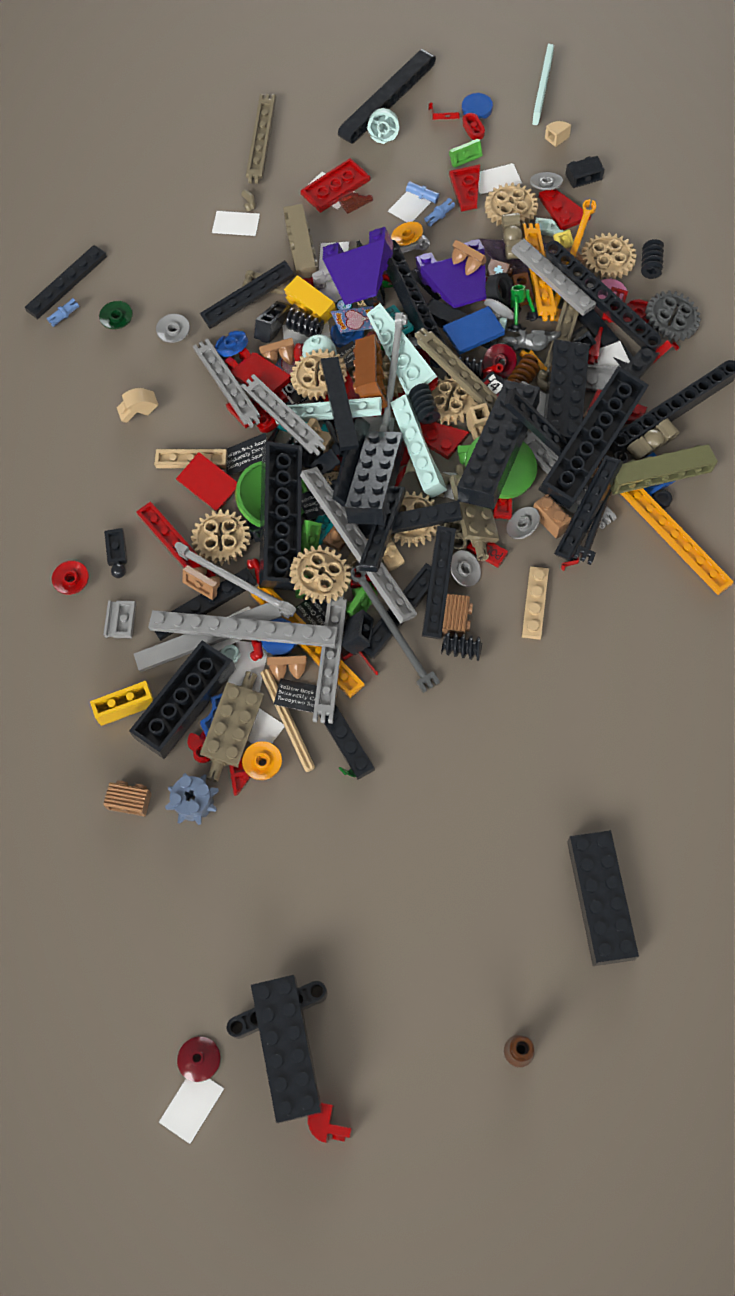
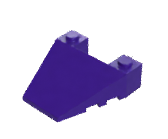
[323,227,393,305]
[415,239,487,308]

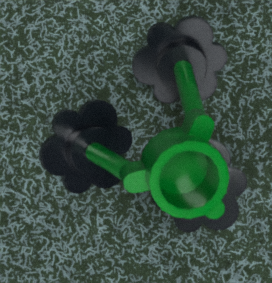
[507,285,542,332]

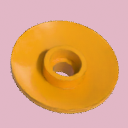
[391,222,423,246]
[242,742,282,780]

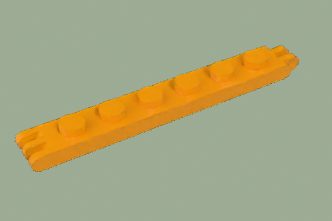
[521,223,556,321]

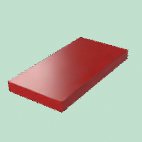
[300,158,370,213]

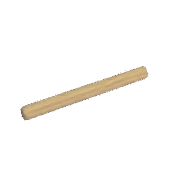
[261,669,315,772]

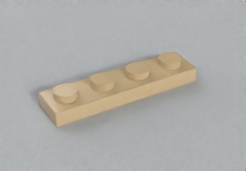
[154,449,227,468]
[522,566,549,640]

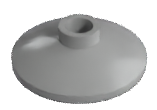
[530,172,563,191]
[484,299,514,320]
[156,314,190,343]
[507,507,540,539]
[450,550,481,587]

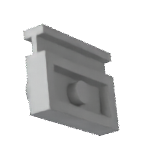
[585,364,617,392]
[103,601,136,638]

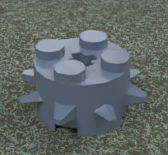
[165,773,219,825]

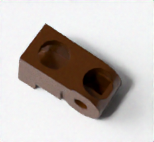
[512,272,533,307]

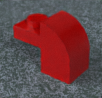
[308,1103,352,1143]

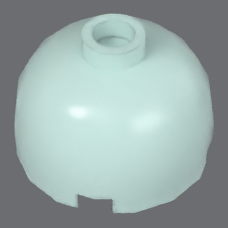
[367,108,399,144]
[302,334,337,369]

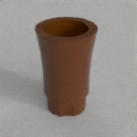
[504,1035,535,1067]

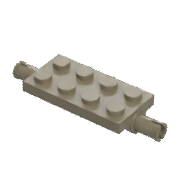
[449,464,499,561]
[200,671,264,783]

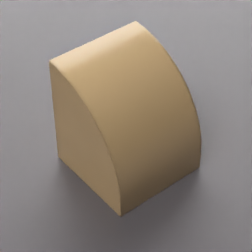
[545,121,571,147]

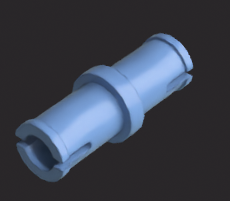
[406,181,439,204]
[424,198,455,227]
[47,298,80,327]

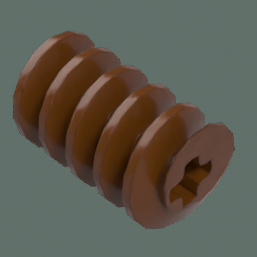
[507,354,540,385]

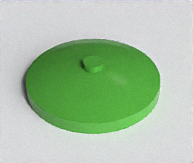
[465,436,537,499]
[235,461,308,527]

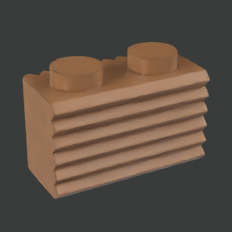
[533,494,571,539]
[442,594,473,637]
[103,781,152,817]

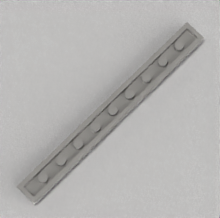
[300,467,417,623]
[148,610,338,648]

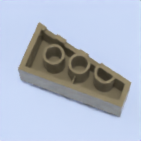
[283,204,319,279]

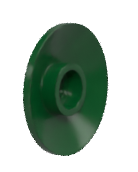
[99,301,133,329]

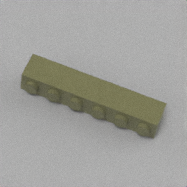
[610,444,718,495]

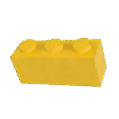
[284,275,337,324]
[90,681,154,726]

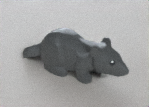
[503,330,561,352]

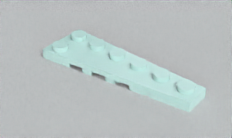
[367,303,437,398]

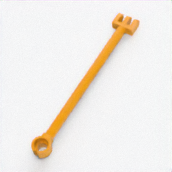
[548,199,596,322]

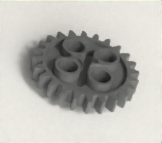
[645,290,701,342]

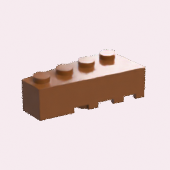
[353,334,388,409]

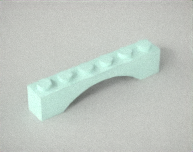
[390,394,447,499]

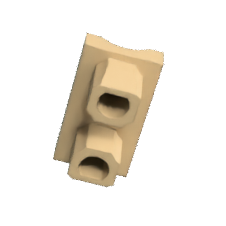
[382,537,405,571]

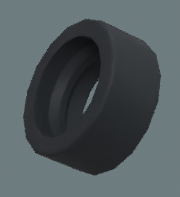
[485,272,514,306]

